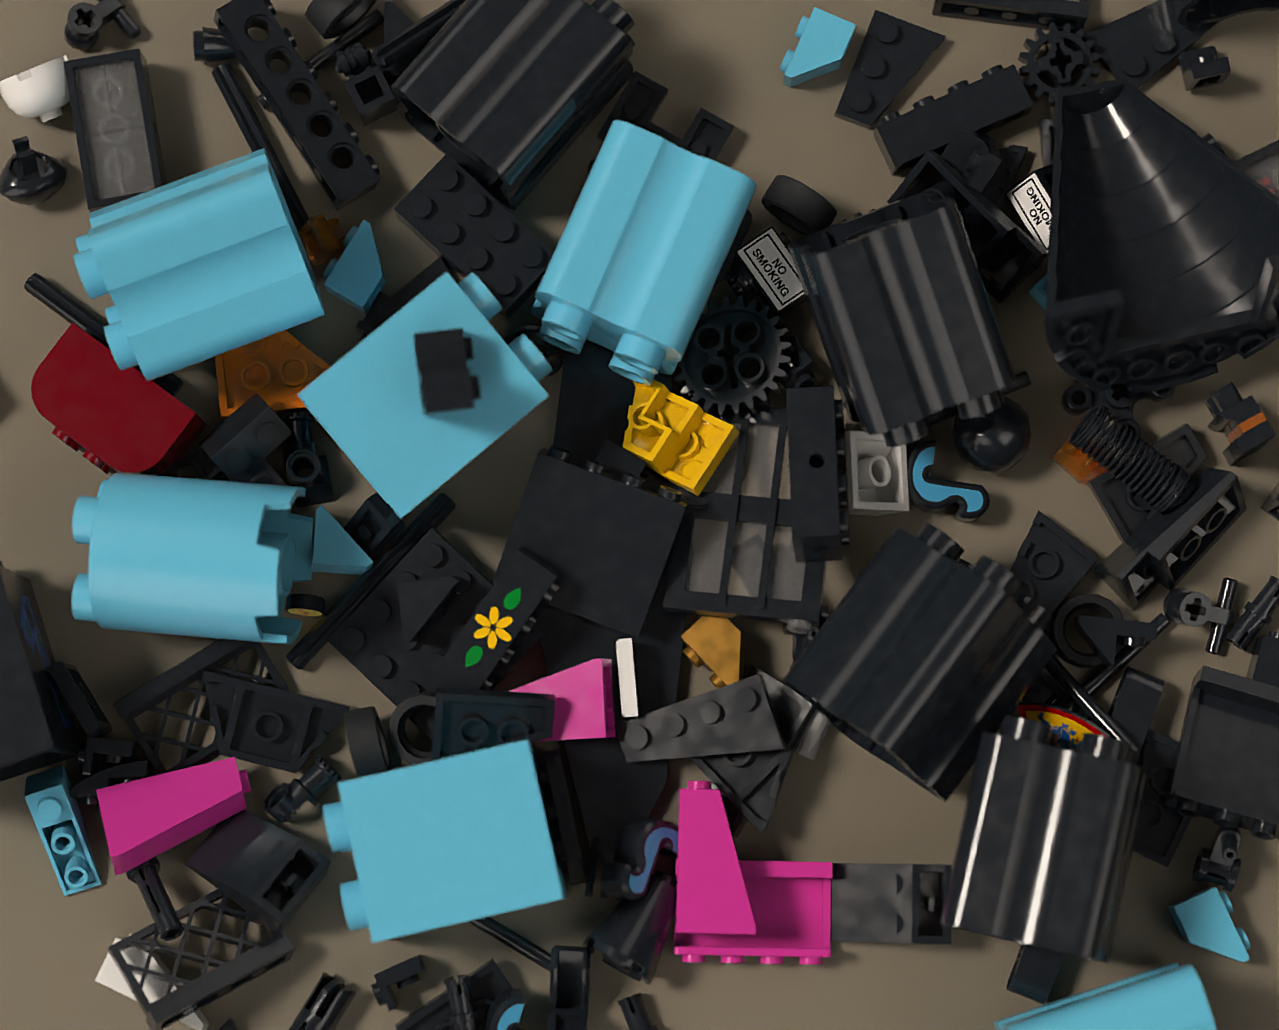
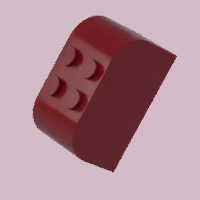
[31,322,207,476]

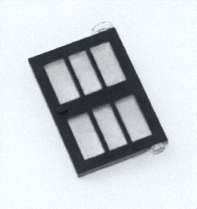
[663,399,845,634]

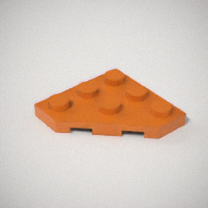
[215,330,331,419]

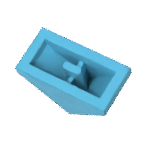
[312,505,373,575]

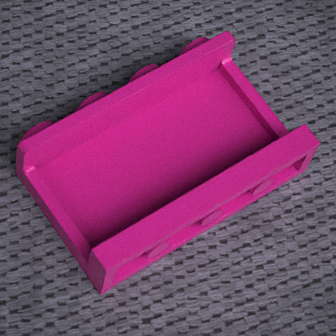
[674,859,832,965]

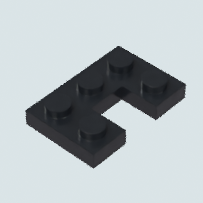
[598,71,734,161]

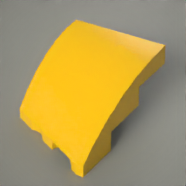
[623,380,739,496]

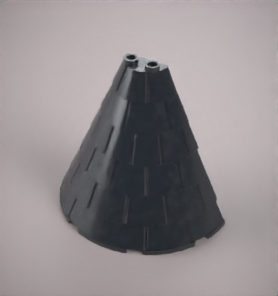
[1044,78,1279,392]

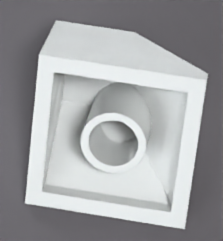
[845,431,909,516]

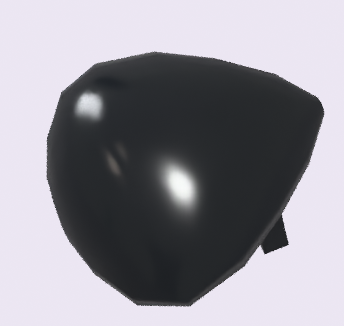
[0,136,68,205]

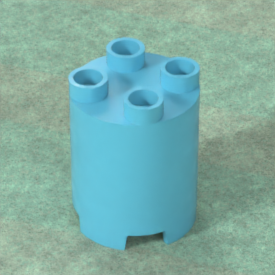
[72,473,314,644]

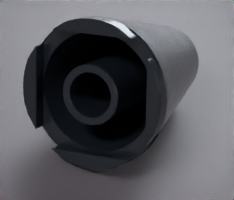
[582,870,677,985]

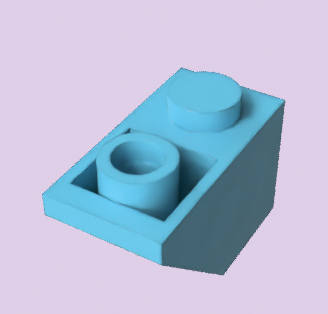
[780,7,856,87]
[323,220,386,314]
[1167,887,1251,962]

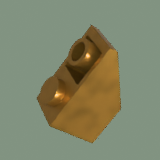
[681,615,745,689]

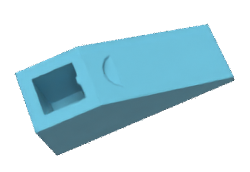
[24,765,102,896]

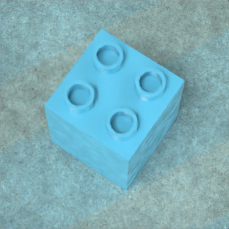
[298,272,553,518]
[323,739,568,943]

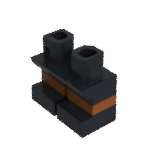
[1205,382,1276,466]

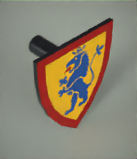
[1017,703,1110,752]

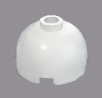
[0,55,70,123]

